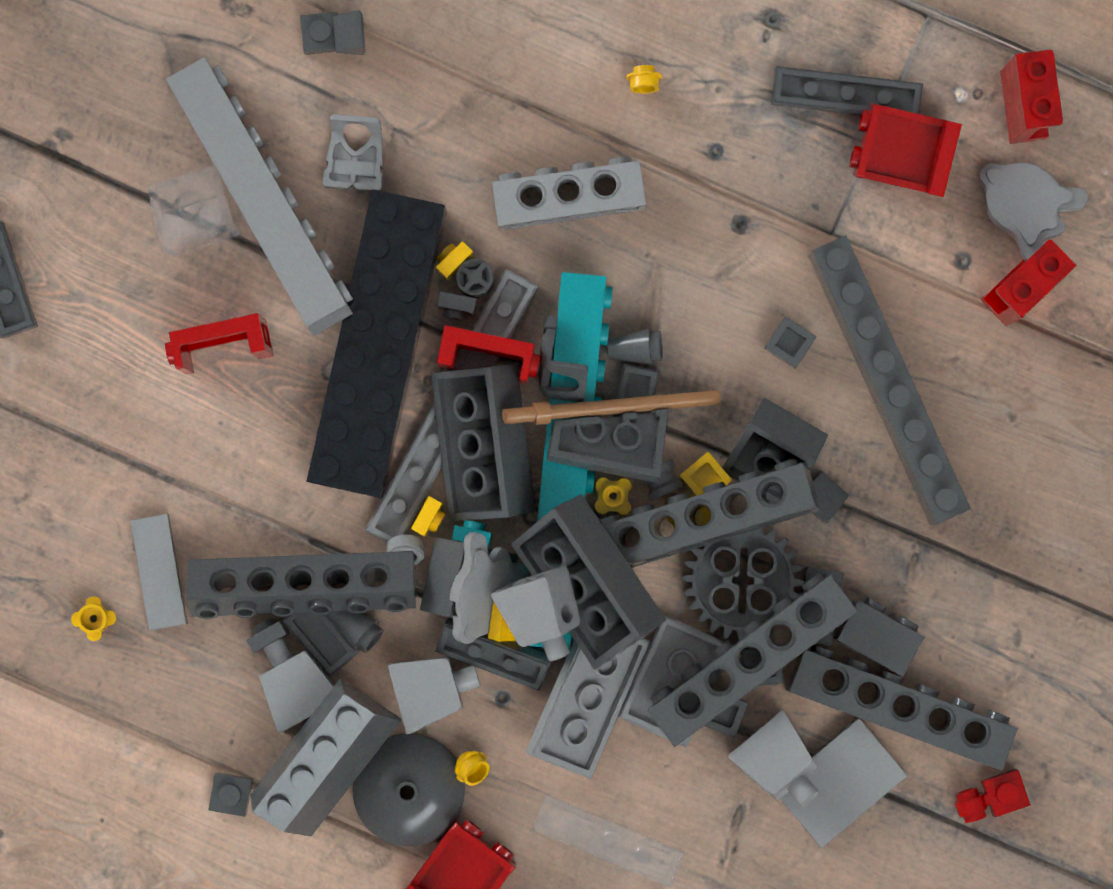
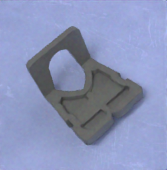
[539,315,588,402]

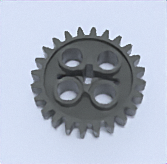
[682,528,804,640]

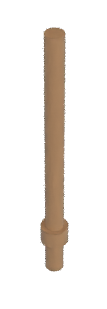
[502,390,720,425]

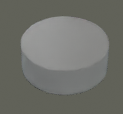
[387,535,424,565]

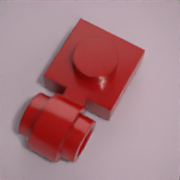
[954,769,1031,823]

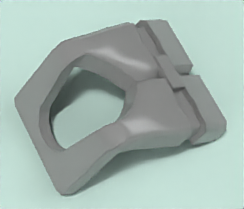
[322,114,383,192]

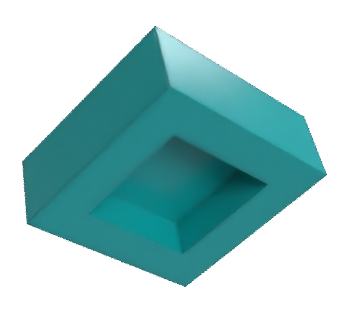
[452,520,492,548]

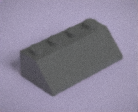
[431,363,535,521]
[511,494,666,670]
[250,678,401,837]

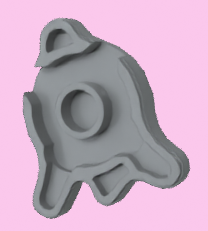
[979,163,1088,261]
[449,532,531,644]

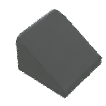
[813,471,849,524]

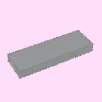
[130,514,188,631]

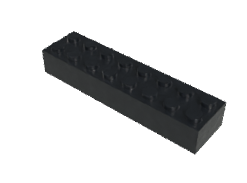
[306,189,447,499]

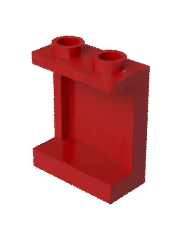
[1000,50,1063,144]
[849,103,962,197]
[981,240,1077,326]
[165,313,274,375]
[437,325,540,385]
[406,819,517,889]

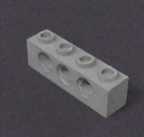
[492,157,646,231]

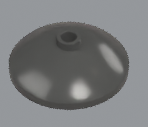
[353,734,465,847]

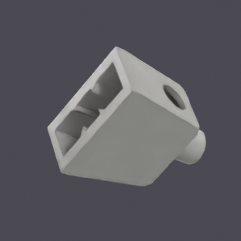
[491,565,580,662]
[259,638,336,734]
[387,657,480,734]
[728,710,819,806]

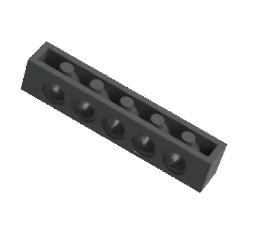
[599,460,821,568]
[186,551,416,619]
[647,572,858,747]
[786,645,1018,771]

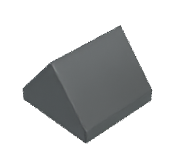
[333,10,366,55]

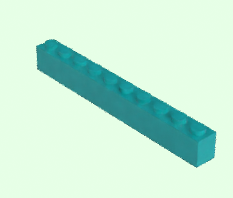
[530,272,613,650]

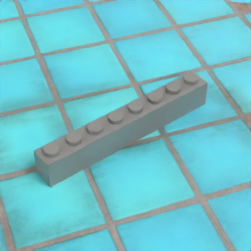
[166,57,353,336]

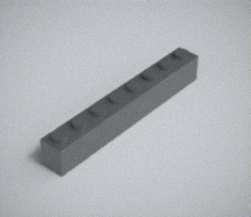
[808,235,971,525]

